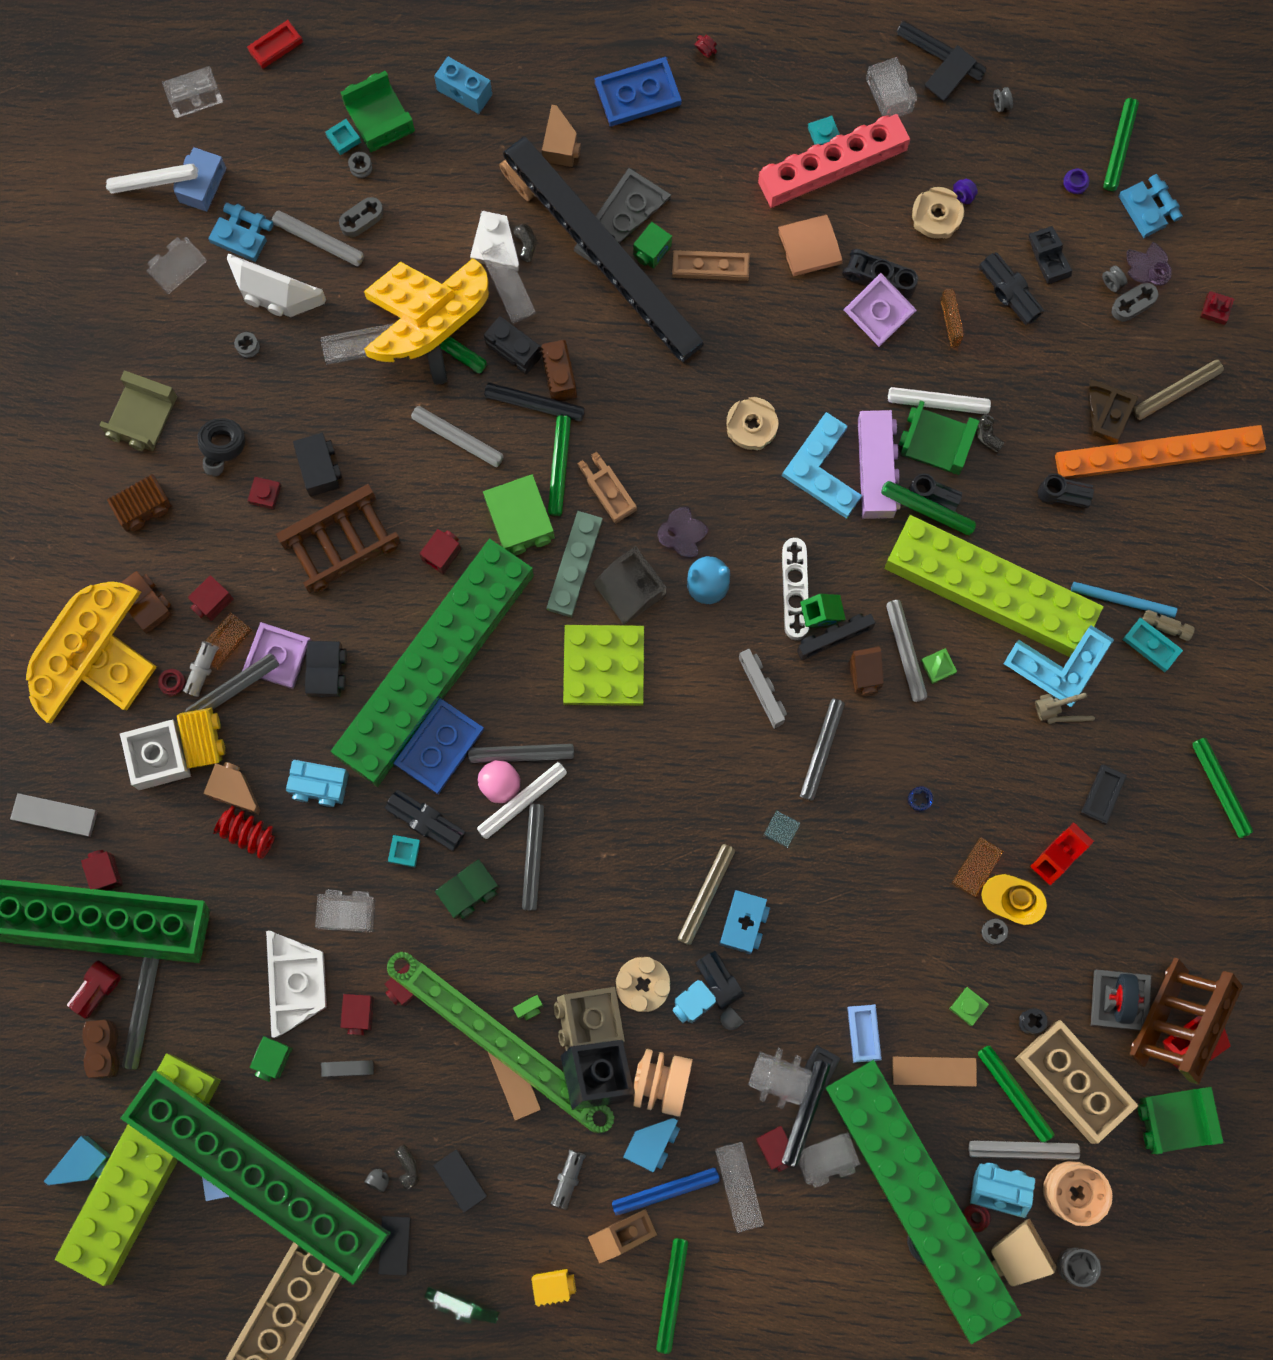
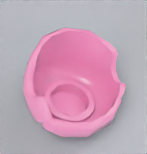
[477,760,520,803]

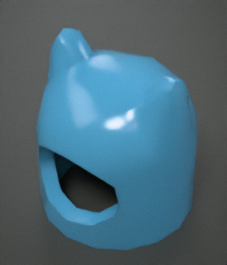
[687,556,730,604]

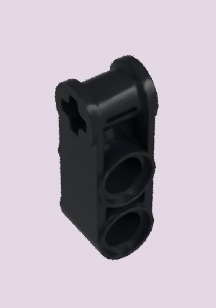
[842,249,918,299]

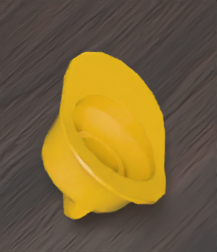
[981,874,1047,925]

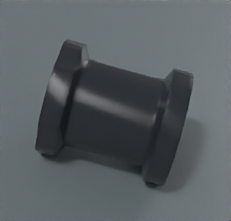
[1019,1008,1048,1034]

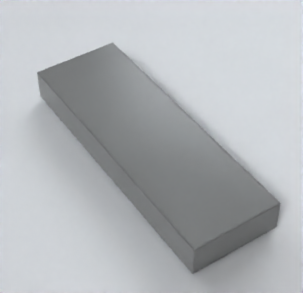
[10,793,98,837]

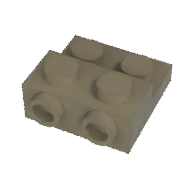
[554,987,625,1050]

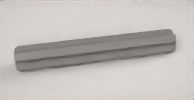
[272,211,364,266]
[411,406,504,467]
[886,600,927,702]
[969,1141,1080,1160]

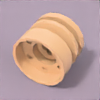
[633,1049,692,1117]
[1043,1161,1112,1226]

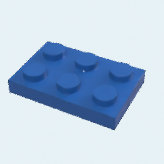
[595,57,682,127]
[393,698,484,795]

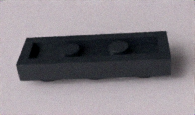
[797,613,876,661]

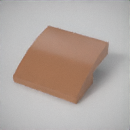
[778,215,842,276]

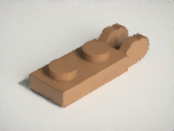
[578,452,637,524]

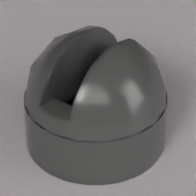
[203,457,224,477]
[720,1006,744,1030]
[364,1169,389,1193]

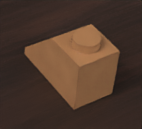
[542,105,581,167]
[203,762,261,815]
[588,1209,657,1264]

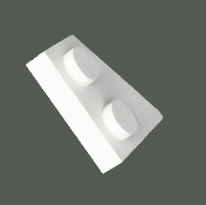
[470,211,519,271]

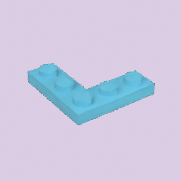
[782,412,862,519]
[1004,625,1114,707]

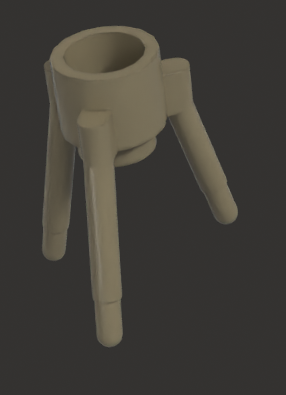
[1035,693,1095,724]

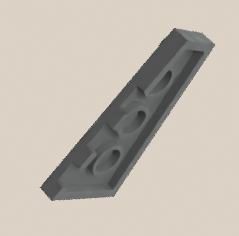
[574,168,671,265]

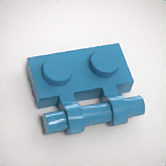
[1118,174,1183,238]
[208,203,273,262]

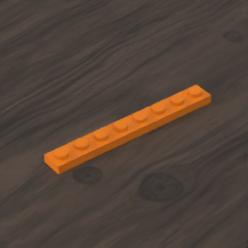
[1055,425,1266,479]

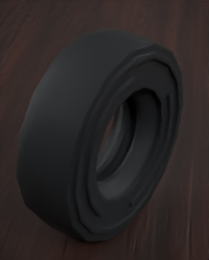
[427,344,447,385]
[198,418,245,462]

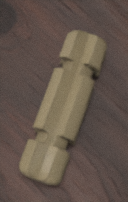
[1142,610,1195,641]

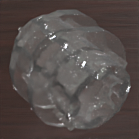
[748,1048,813,1109]

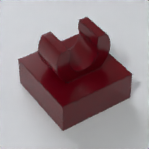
[1200,291,1234,325]

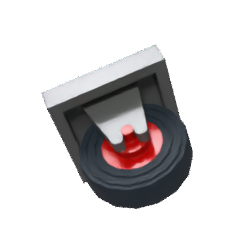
[1091,970,1151,1031]

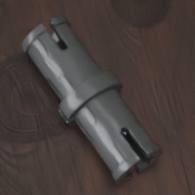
[551,1149,586,1210]

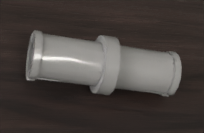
[183,641,219,697]

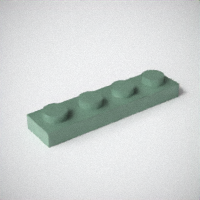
[547,511,603,618]

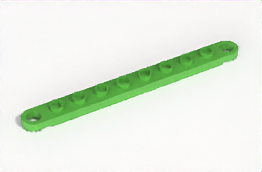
[387,952,614,1133]

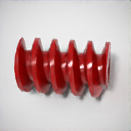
[213,805,275,859]

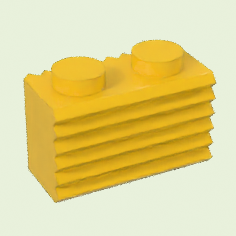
[177,708,225,768]
[532,1269,576,1307]

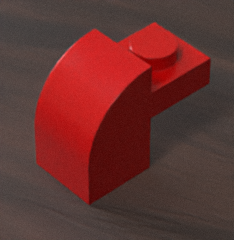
[1030,823,1094,885]

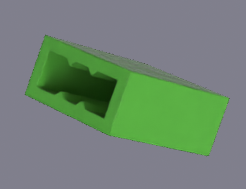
[483,474,555,556]

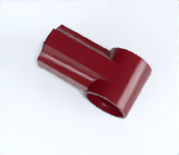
[67,960,121,1019]

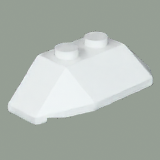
[227,254,326,317]

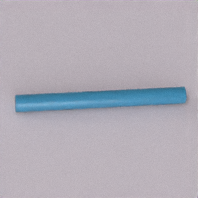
[1071,582,1177,618]

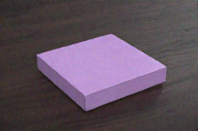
[844,273,916,347]
[242,622,312,689]

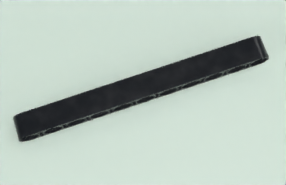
[503,137,704,362]

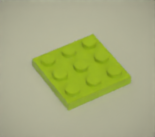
[563,625,644,706]

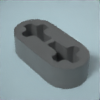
[339,197,384,238]
[1112,283,1158,322]
[321,1060,374,1077]

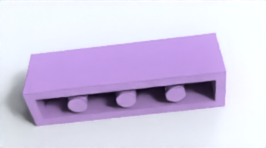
[858,410,900,519]

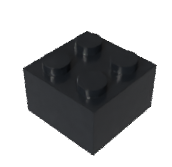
[560,1040,635,1110]

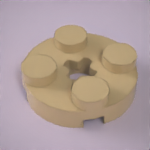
[912,187,964,239]
[726,397,779,450]
[616,957,670,1012]

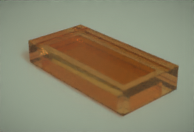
[940,288,964,347]
[196,612,252,670]
[952,837,1004,898]

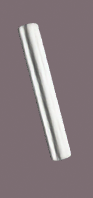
[106,164,198,193]
[888,387,991,414]
[477,762,567,839]

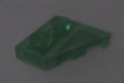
[424,1287,500,1323]

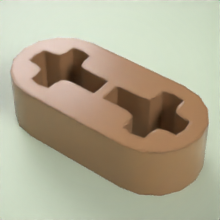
[499,160,535,201]

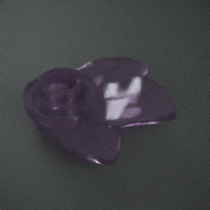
[1127,242,1171,285]
[658,507,709,557]

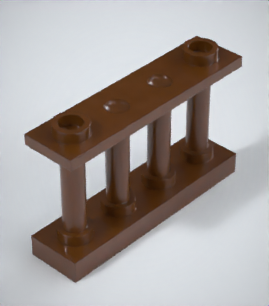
[276,484,401,594]
[1130,958,1243,1084]

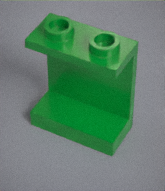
[341,70,415,153]
[898,400,979,475]
[1137,1087,1223,1154]

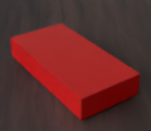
[247,20,303,69]

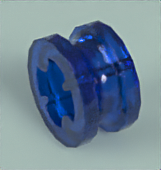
[908,786,933,811]

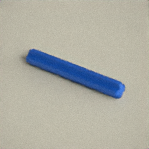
[612,1168,720,1215]

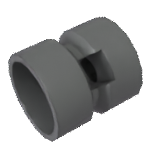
[1056,1247,1101,1287]

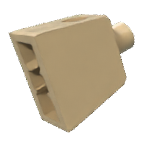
[991,1218,1057,1286]

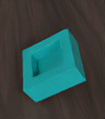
[808,116,840,145]
[325,119,361,155]
[388,835,421,868]

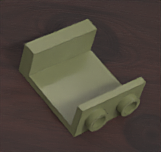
[99,370,178,451]

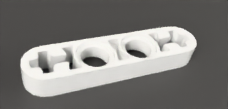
[782,538,809,640]

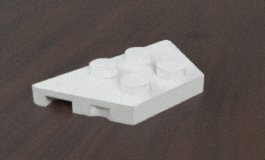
[266,931,327,1038]

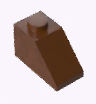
[849,647,884,696]

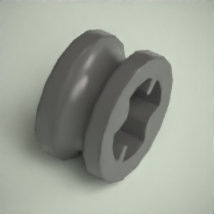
[993,87,1013,112]
[348,152,372,178]
[1102,266,1127,292]
[234,332,260,358]
[982,919,1008,945]

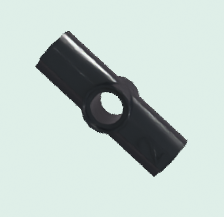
[978,252,1044,325]
[385,789,466,852]

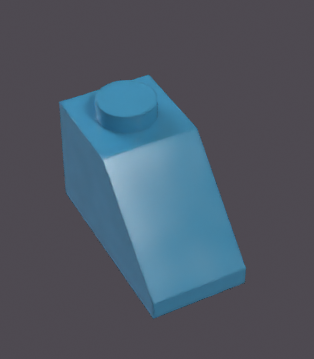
[44,1136,111,1185]

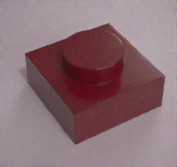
[247,476,281,509]

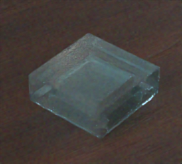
[764,811,800,848]

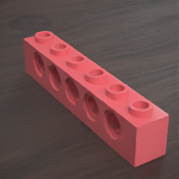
[758,114,910,208]

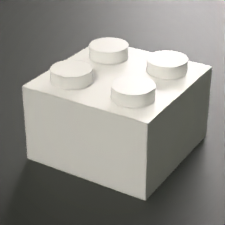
[120,720,191,790]

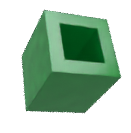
[633,222,672,269]
[800,594,846,628]
[249,1036,293,1082]

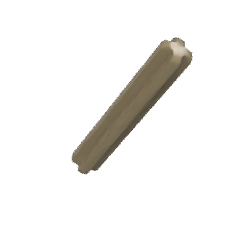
[1132,360,1224,420]
[678,844,735,945]

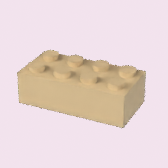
[1015,1020,1139,1144]

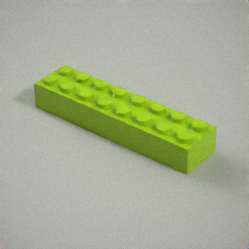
[884,515,1104,657]
[55,1054,221,1286]

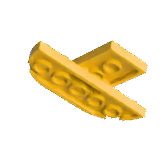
[364,259,489,362]
[26,582,157,723]

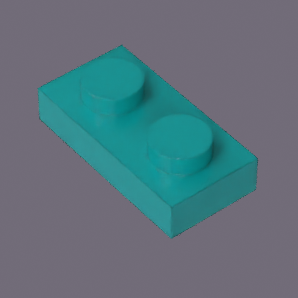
[1122,617,1183,672]

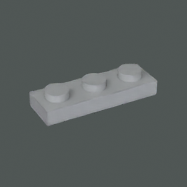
[739,649,787,729]

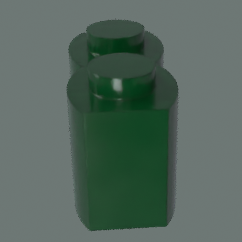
[435,859,499,920]

